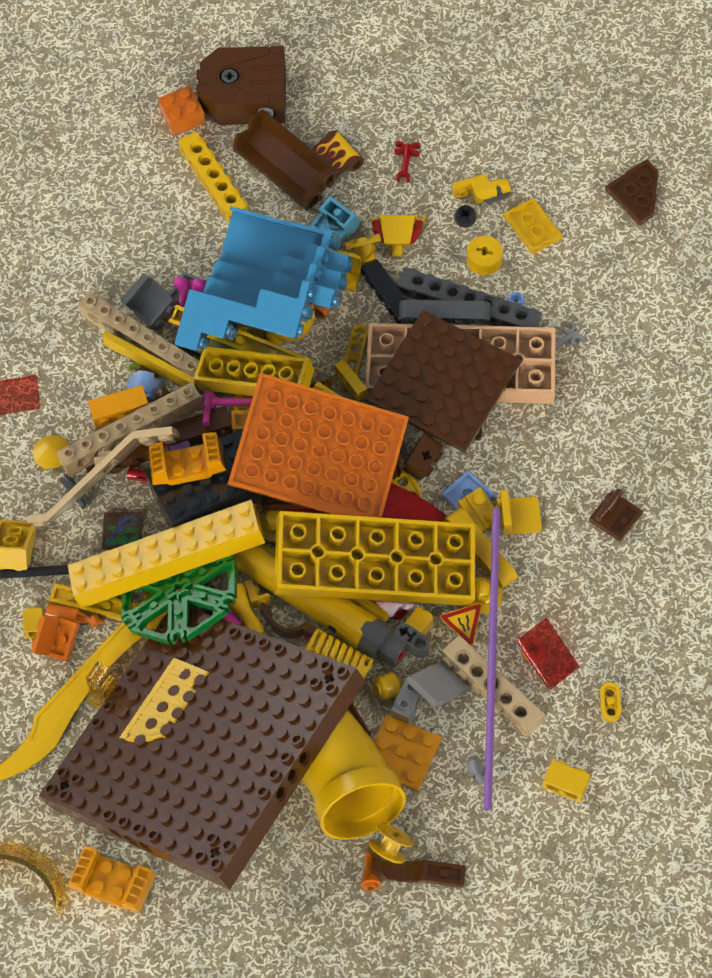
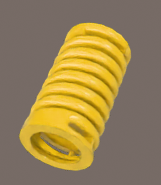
[305,627,374,678]

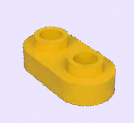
[600,682,622,723]

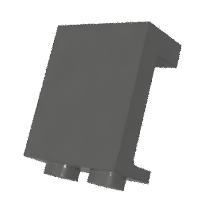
[121,273,180,331]

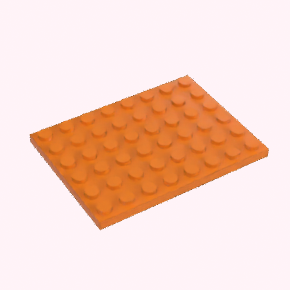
[227,373,409,518]

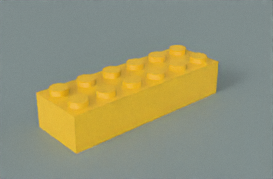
[194,347,315,396]

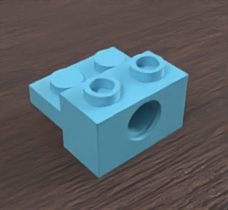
[310,196,362,244]

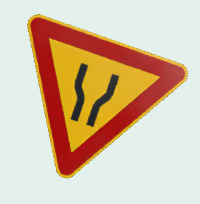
[440,603,482,646]

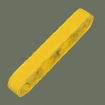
[339,324,368,390]

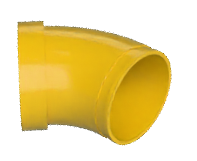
[302,710,406,840]

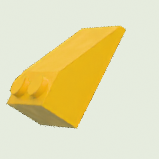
[0,520,37,571]

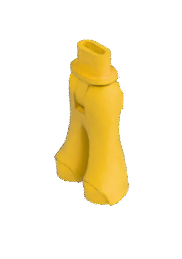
[227,583,268,635]

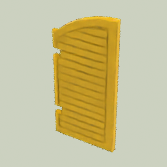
[120,658,209,742]

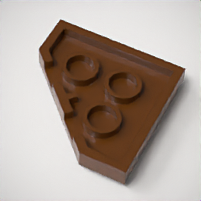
[605,159,658,226]

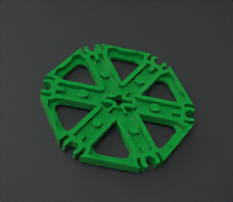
[121,555,237,645]

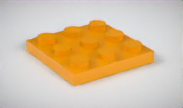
[374,715,442,792]

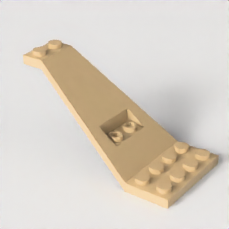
[27,426,180,527]

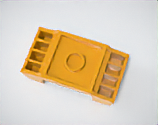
[149,432,226,485]
[67,846,156,914]

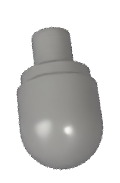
[466,757,485,785]

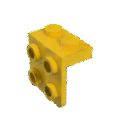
[497,490,542,535]

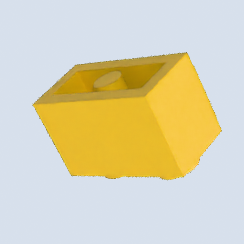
[542,759,591,803]

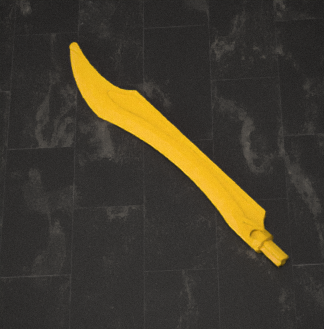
[0,588,182,781]

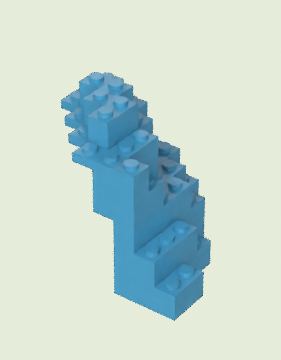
[174,206,353,352]

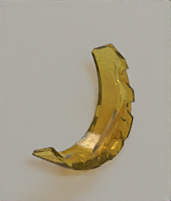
[0,842,68,916]

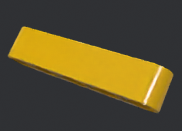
[444,508,518,589]

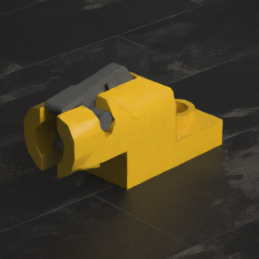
[452,174,511,205]

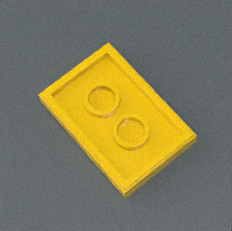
[503,198,563,255]

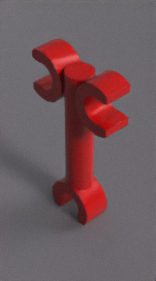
[394,141,420,183]

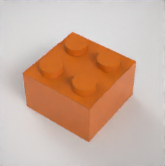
[158,86,205,136]

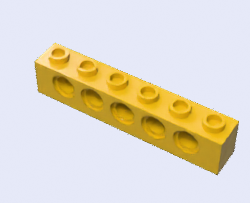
[178,131,249,224]

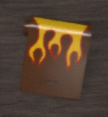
[312,130,364,180]

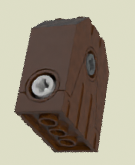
[196,46,286,125]

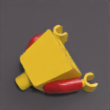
[370,214,426,257]

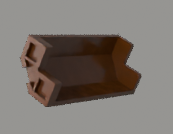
[233,109,337,210]

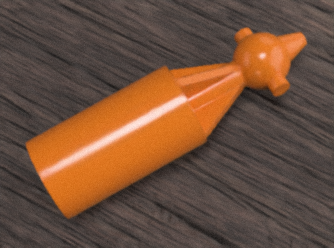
[45,603,105,628]

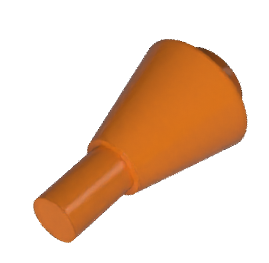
[360,853,381,891]

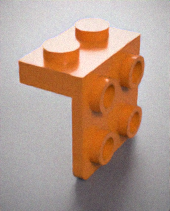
[32,615,80,662]

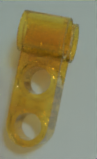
[85,662,120,710]

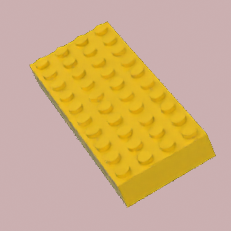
[274,511,475,606]

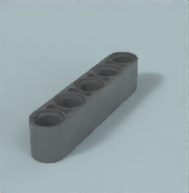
[399,300,490,324]

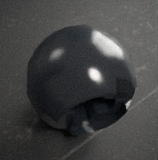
[454,205,477,228]

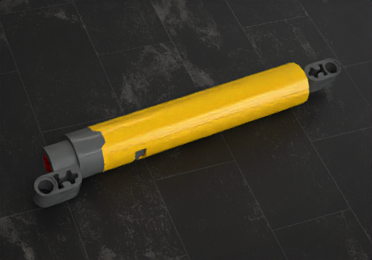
[228,544,429,668]

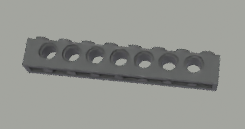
[396,267,542,327]

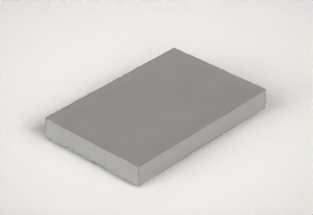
[406,661,470,708]

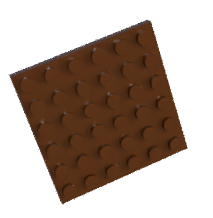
[366,310,521,453]

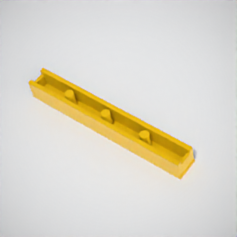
[169,305,313,364]

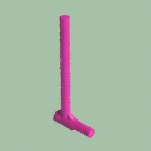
[202,391,252,426]

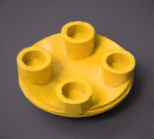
[33,435,69,470]

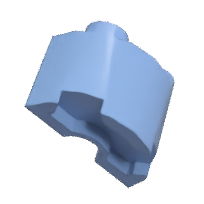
[126,370,165,402]

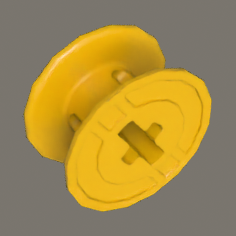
[466,236,503,275]
[368,823,414,864]

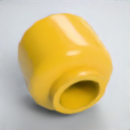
[372,672,403,701]

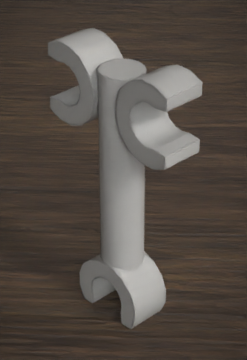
[555,322,585,348]

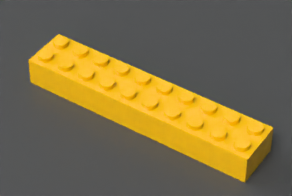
[68,500,266,608]

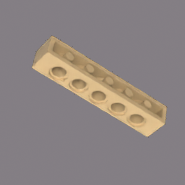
[442,636,545,737]

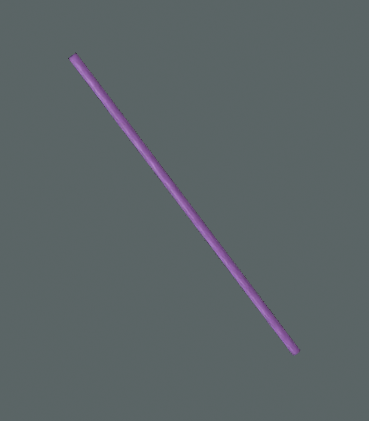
[484,508,500,811]

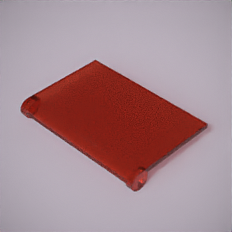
[0,374,41,415]
[515,617,580,690]

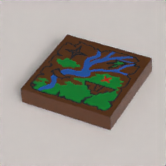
[102,512,143,550]

